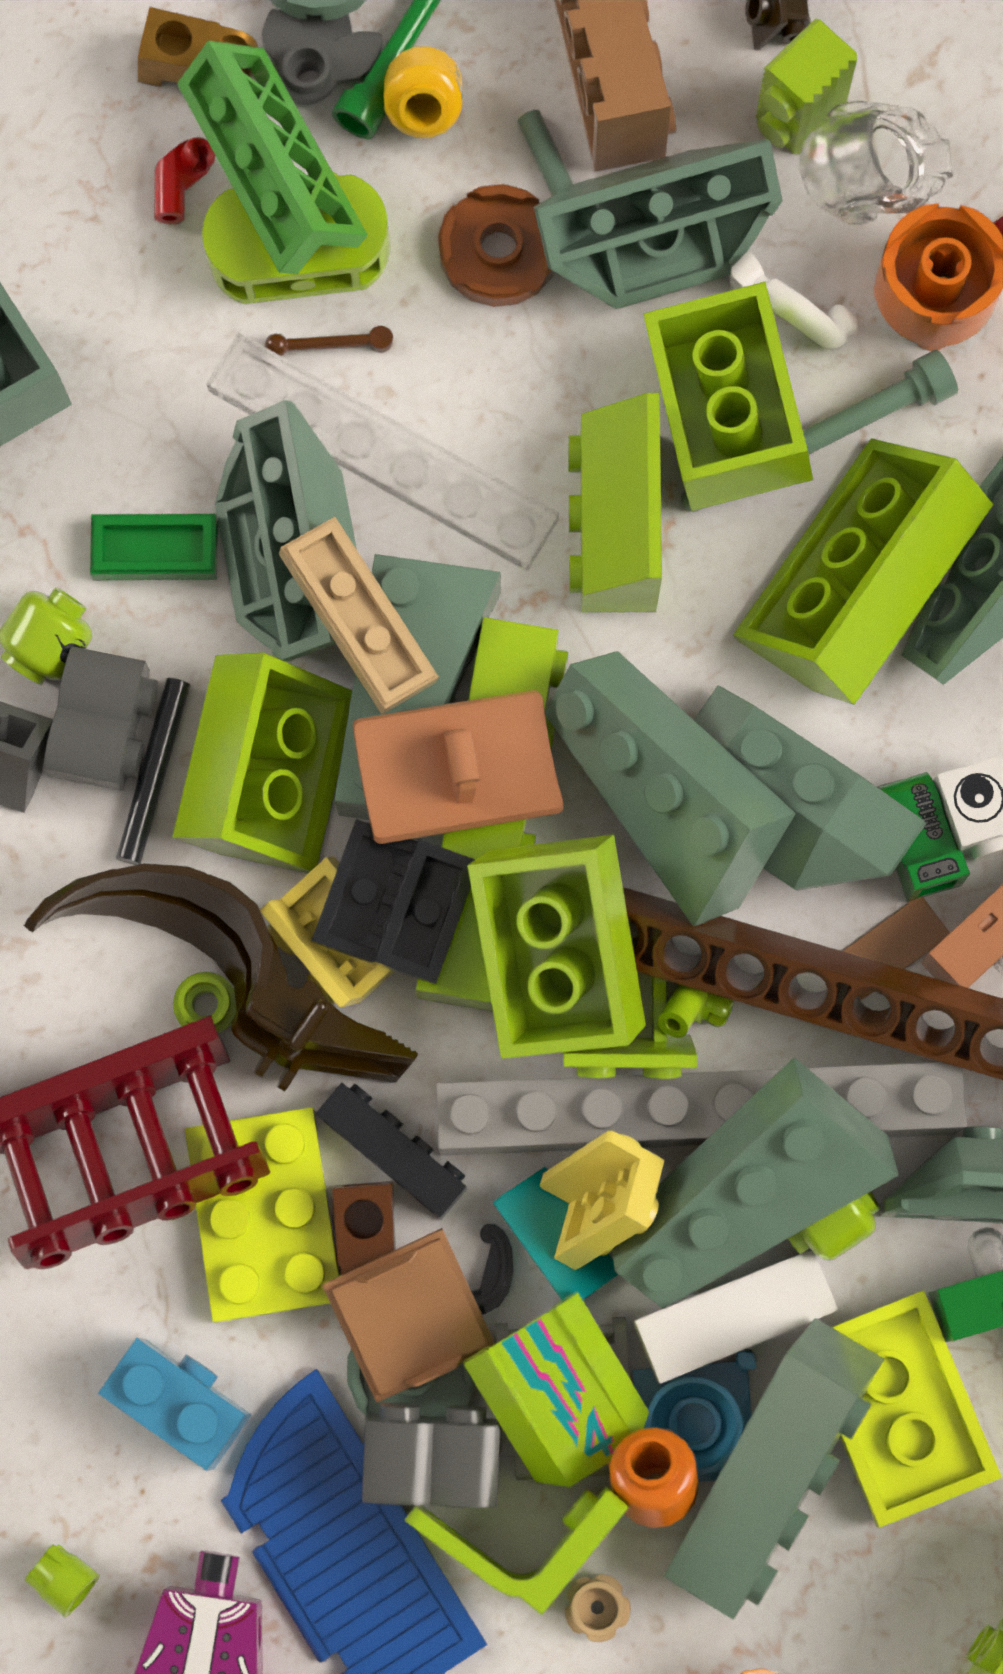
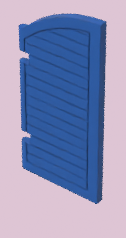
[220,1369,487,1674]

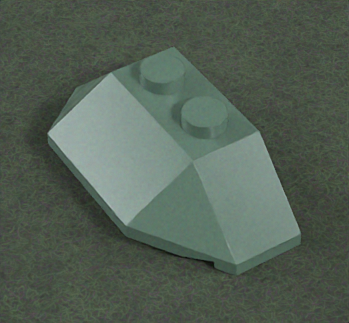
[534,139,783,309]
[215,400,357,662]
[694,685,926,891]
[879,1126,1003,1224]

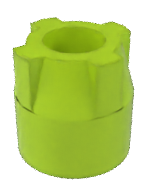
[24,1544,100,1618]

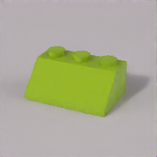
[568,393,662,613]
[172,652,352,873]

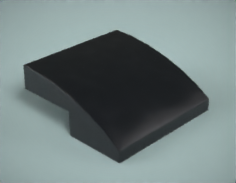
[311,819,475,984]

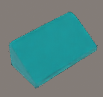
[492,1166,619,1300]

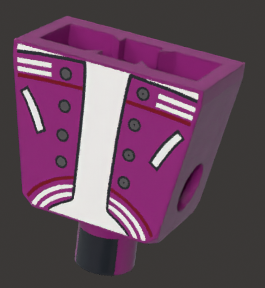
[135,1551,263,1674]

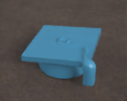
[632,1349,757,1482]

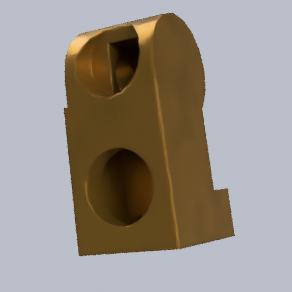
[138,7,258,86]

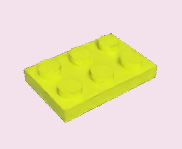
[185,1107,340,1323]
[832,1290,1002,1528]

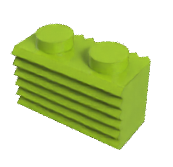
[755,19,857,154]

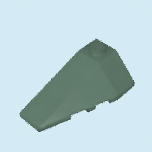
[901,456,1003,685]

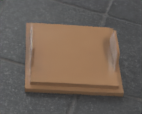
[322,1228,495,1403]

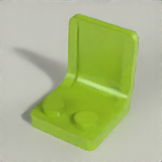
[404,1486,629,1615]

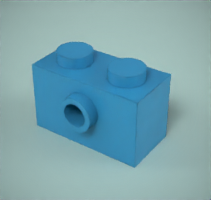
[98,1338,252,1471]

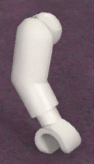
[729,252,859,350]

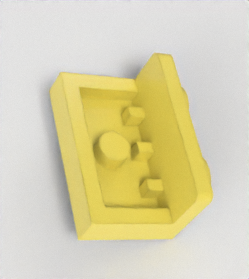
[260,856,395,1008]
[540,1131,664,1270]

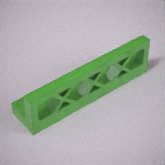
[177,40,368,274]

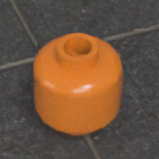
[609,1427,699,1528]

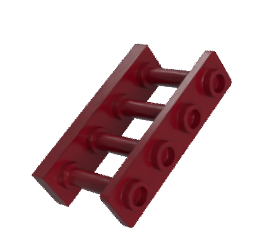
[0,1015,271,1270]

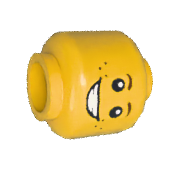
[384,46,463,138]

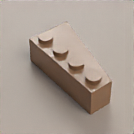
[554,0,676,172]

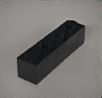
[316,1082,467,1220]

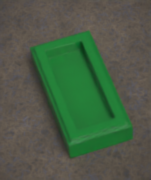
[90,514,218,580]

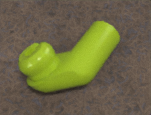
[658,984,734,1038]

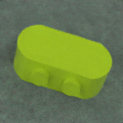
[202,172,390,304]

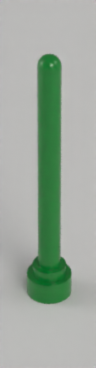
[331,0,441,139]

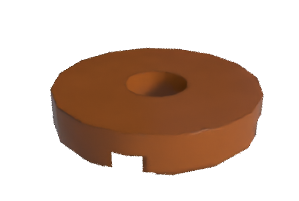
[438,184,554,307]

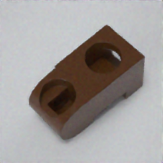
[332,1181,396,1275]

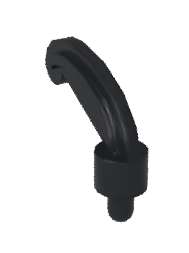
[471,1224,514,1315]

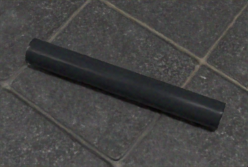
[116,678,191,865]

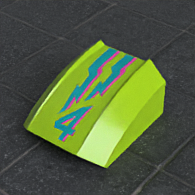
[463,1291,649,1487]

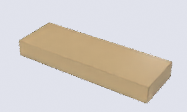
[279,517,439,715]

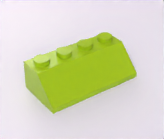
[733,438,994,705]

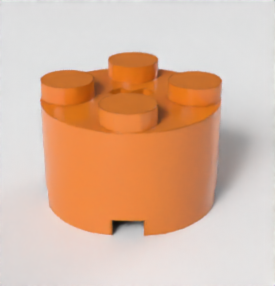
[874,203,1003,351]

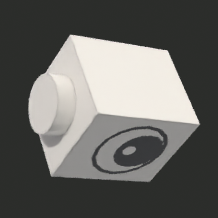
[933,755,1003,862]

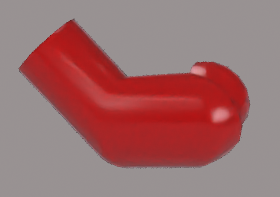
[154,137,216,224]

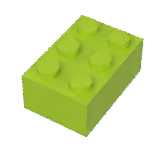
[643,281,813,511]
[467,834,646,1059]

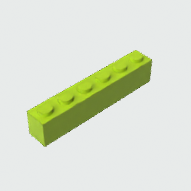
[416,617,569,1012]

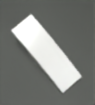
[633,1250,838,1384]

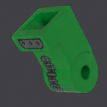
[877,772,970,902]

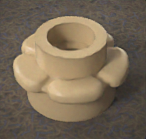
[565,1574,631,1642]

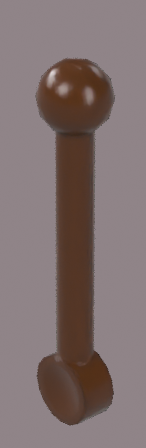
[264,325,393,358]

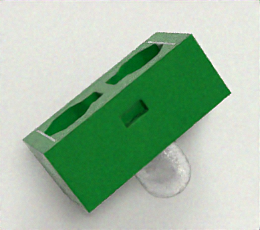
[928,1227,1003,1343]

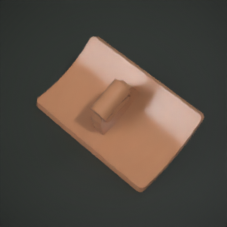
[353,690,563,844]

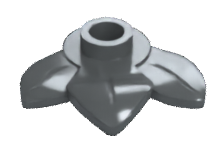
[262,9,383,104]

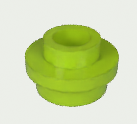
[173,972,237,1033]

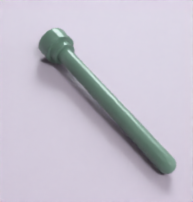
[681,349,958,512]

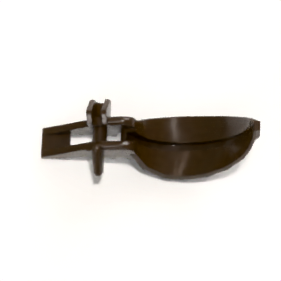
[24,863,418,1092]

